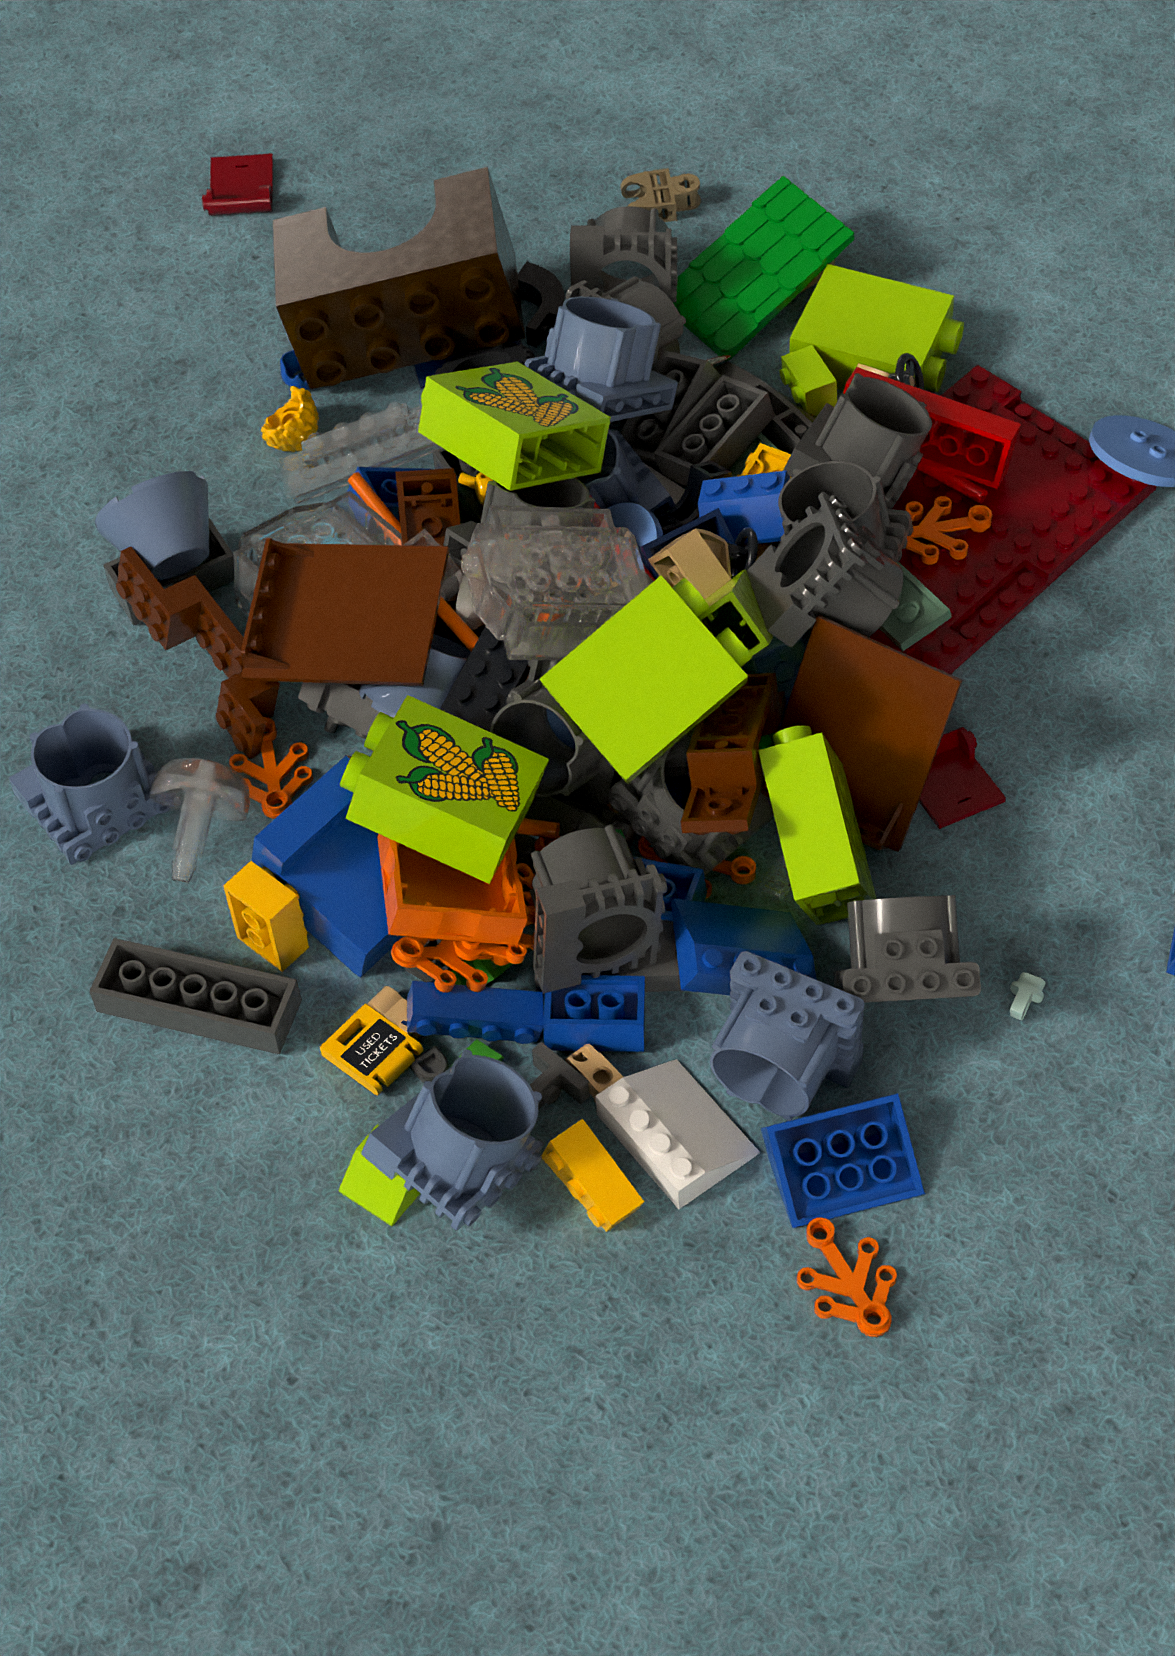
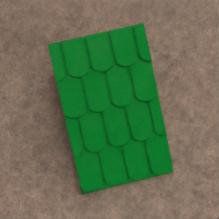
[673,175,855,362]

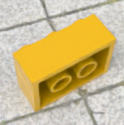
[223,861,309,972]

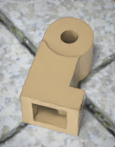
[367,986,421,1040]
[565,1044,623,1103]

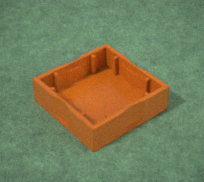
[377,834,527,945]

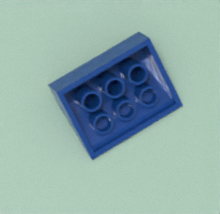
[671,899,817,995]
[761,1093,925,1228]

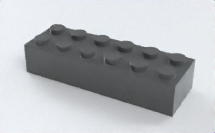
[89,938,302,1055]

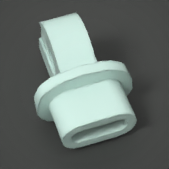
[1010,972,1046,1021]

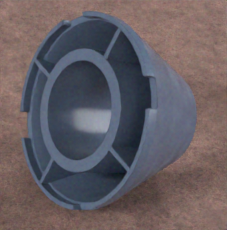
[95,471,209,581]
[359,634,471,717]

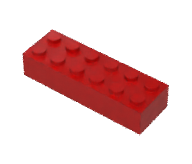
[843,367,1021,489]

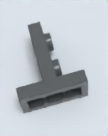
[530,1042,590,1110]

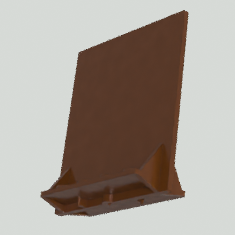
[241,538,450,686]
[761,615,963,852]

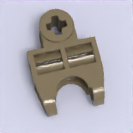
[620,168,701,222]

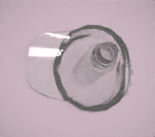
[149,758,250,884]

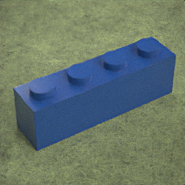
[407,981,544,1044]

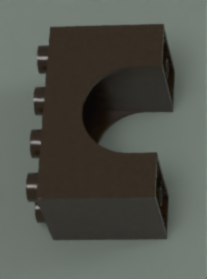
[273,167,525,390]

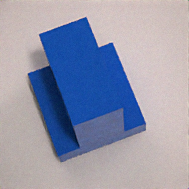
[251,756,404,978]

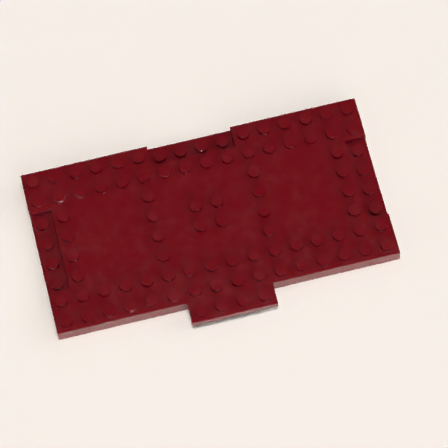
[775,364,1156,674]

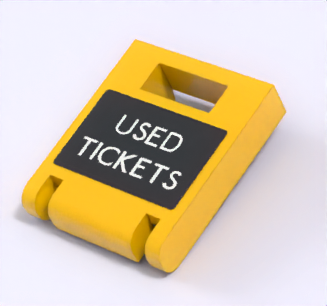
[320,1003,424,1096]

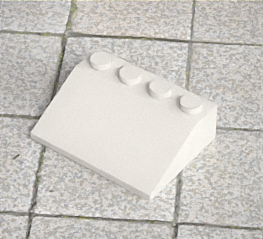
[595,1059,760,1209]

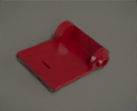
[202,154,273,216]
[919,727,1006,829]

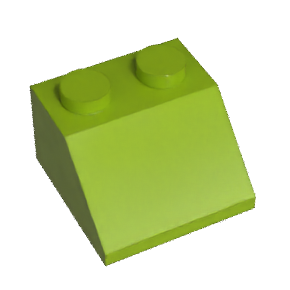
[779,345,837,416]
[338,1124,420,1226]

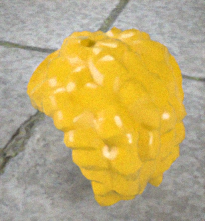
[261,386,319,452]

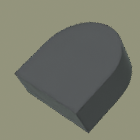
[409,1045,449,1082]

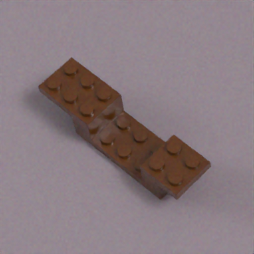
[396,468,468,649]
[116,547,280,759]
[680,673,786,835]

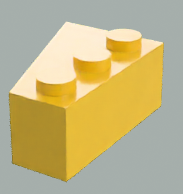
[542,1118,644,1232]

